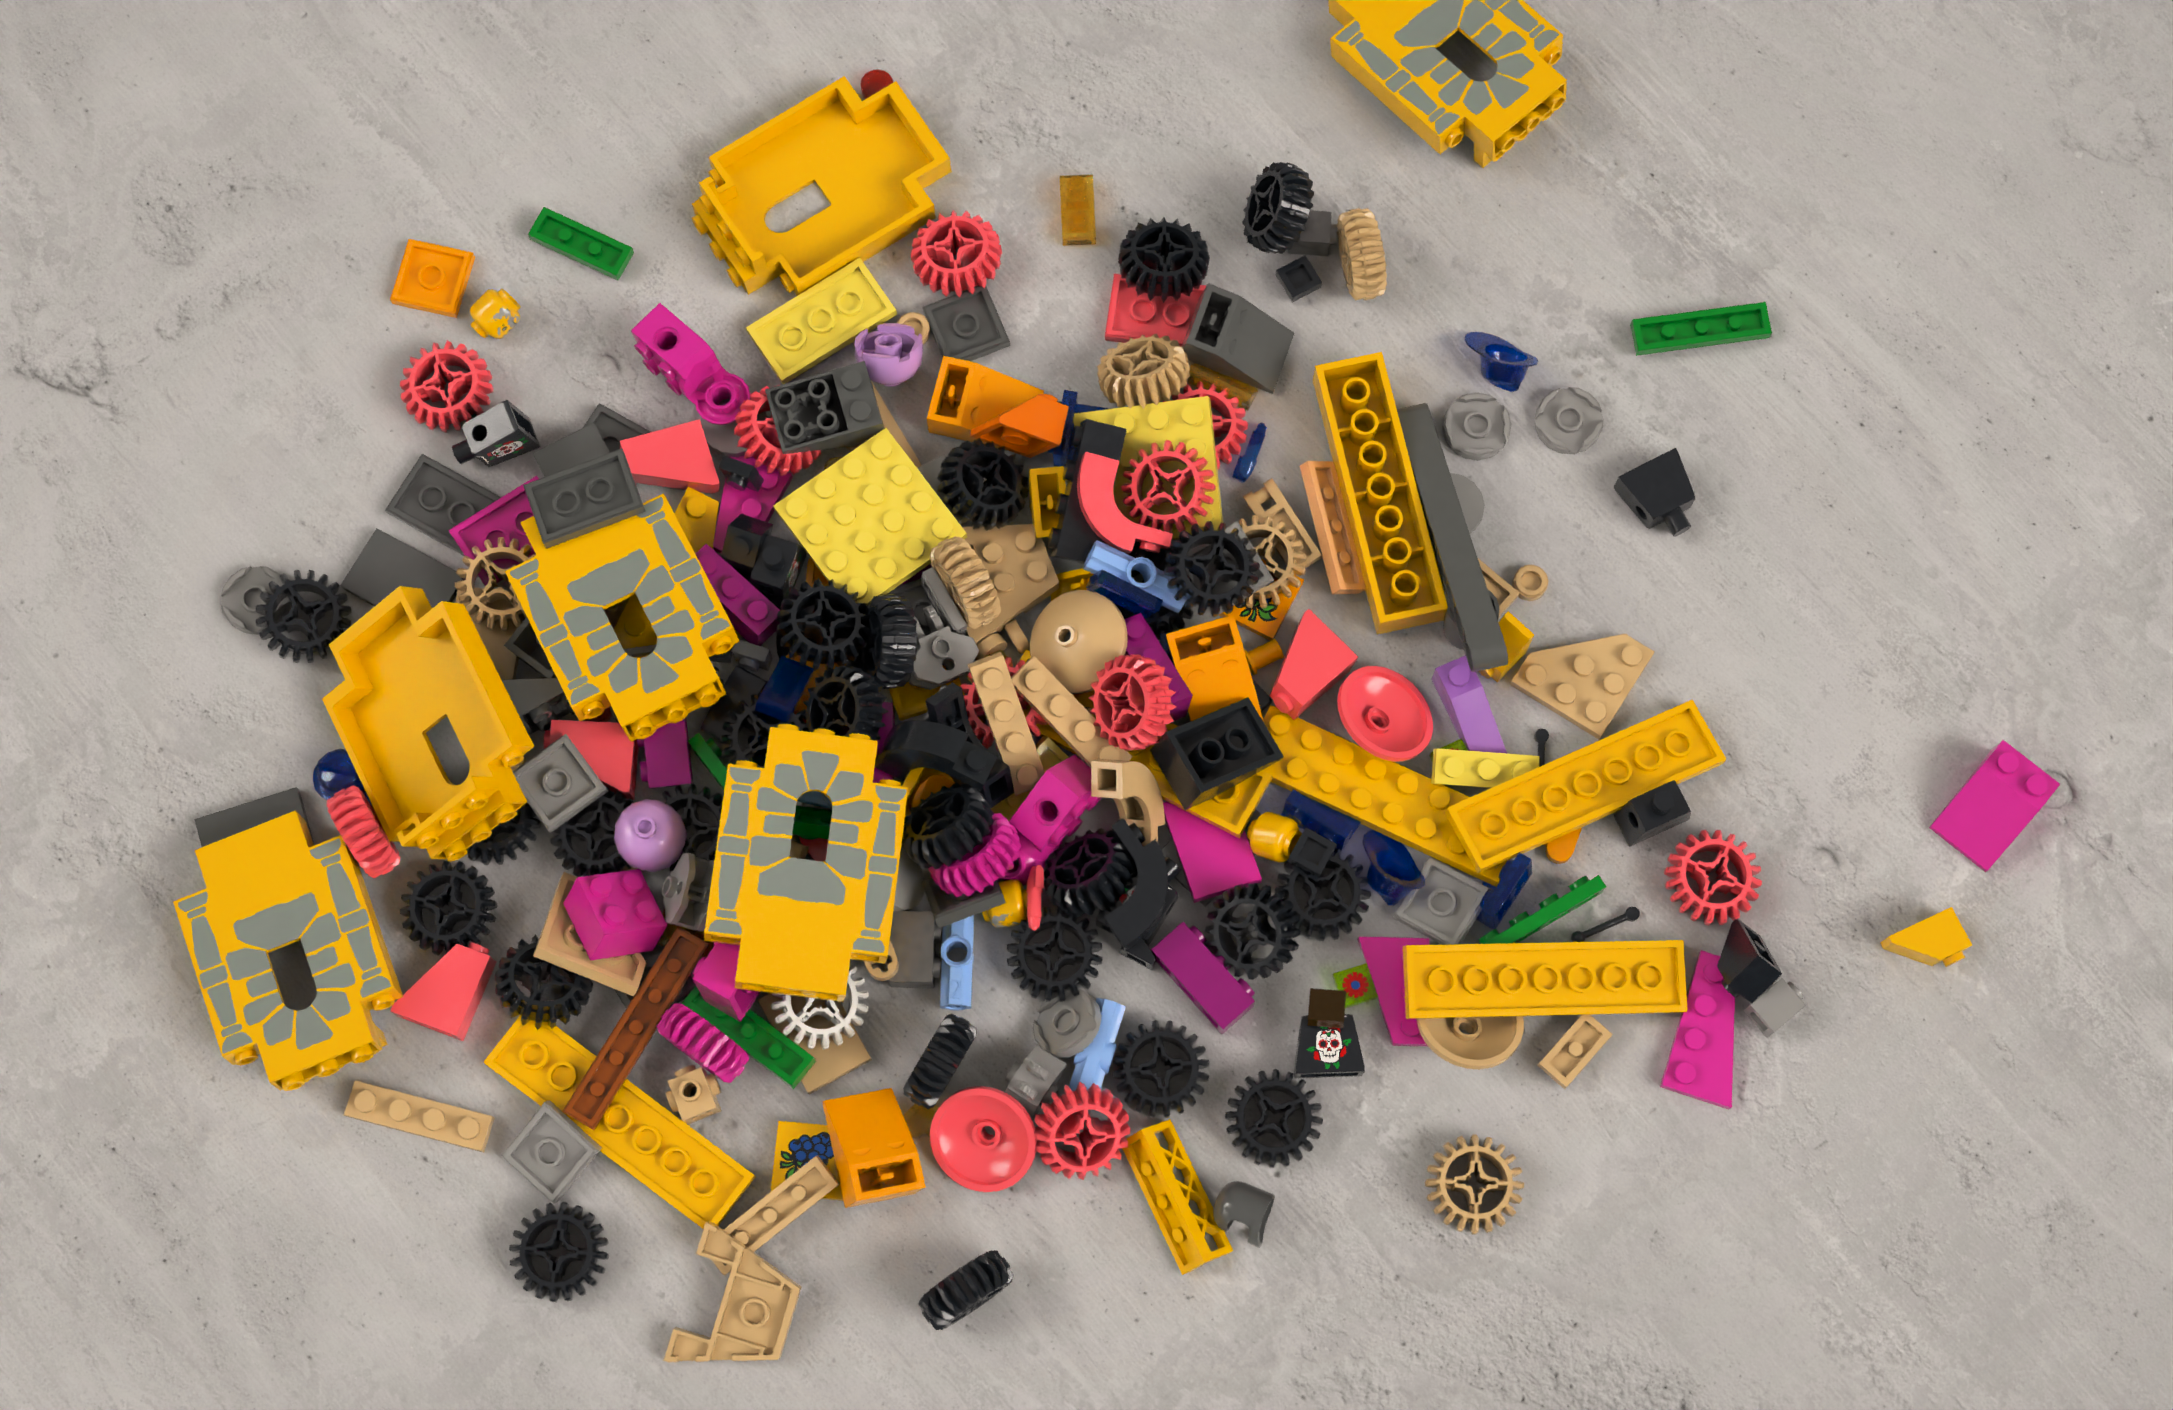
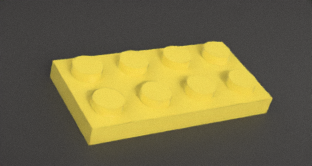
[746,258,897,384]

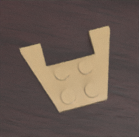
[962,524,1060,645]
[663,1221,802,1362]

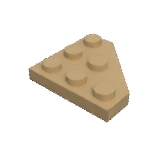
[1510,634,1655,740]
[533,872,646,997]

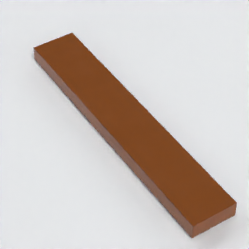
[563,926,709,1130]

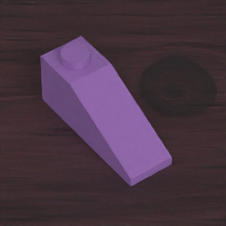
[1431,655,1507,754]

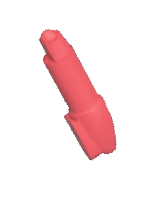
[1026,865,1044,931]

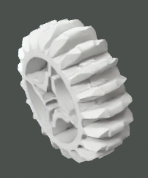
[771,966,869,1049]

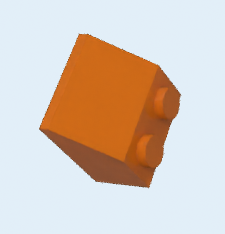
[970,394,1069,458]

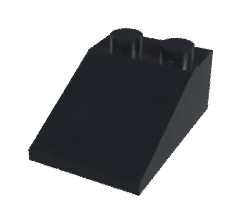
[1150,697,1284,810]

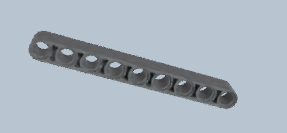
[1397,403,1508,672]

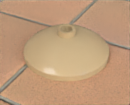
[1030,590,1128,694]
[1417,1016,1524,1069]

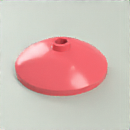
[1337,666,1433,762]
[930,1086,1037,1192]

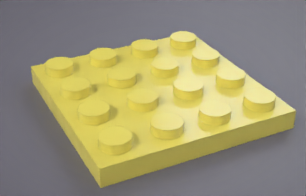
[1073,396,1223,541]
[773,428,967,606]

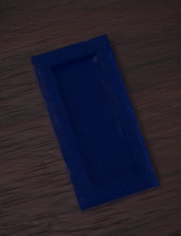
[1086,569,1163,618]
[755,656,814,723]

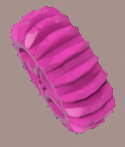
[928,812,1022,897]
[657,1003,749,1083]

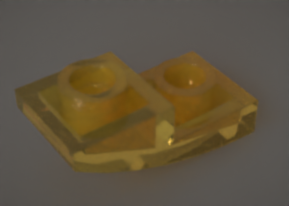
[1060,174,1096,246]

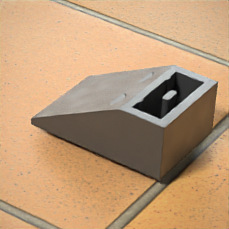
[1182,283,1295,394]
[765,361,884,454]
[502,678,575,735]

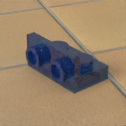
[1476,852,1533,930]

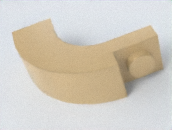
[1091,759,1165,847]

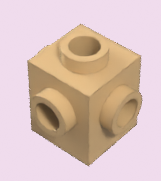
[666,1065,722,1125]

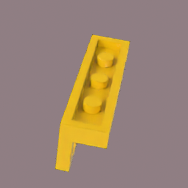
[1122,1119,1233,1275]

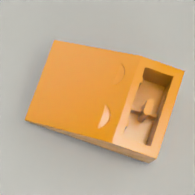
[927,356,1044,450]
[1166,614,1264,722]
[822,1088,926,1208]

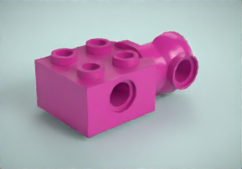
[631,303,750,425]
[1001,754,1102,886]

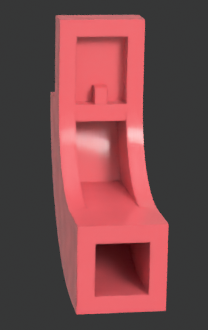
[1077,452,1173,554]

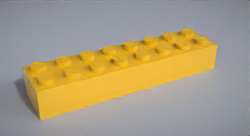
[1313,352,1448,635]

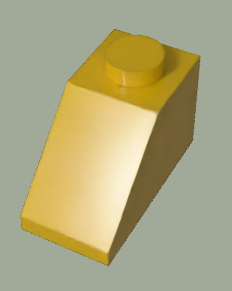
[1478,611,1534,682]
[1880,907,1972,967]

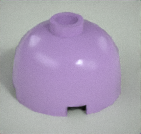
[854,323,923,387]
[614,799,687,872]

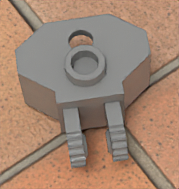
[908,605,979,690]
[662,853,714,931]
[1005,1045,1067,1121]

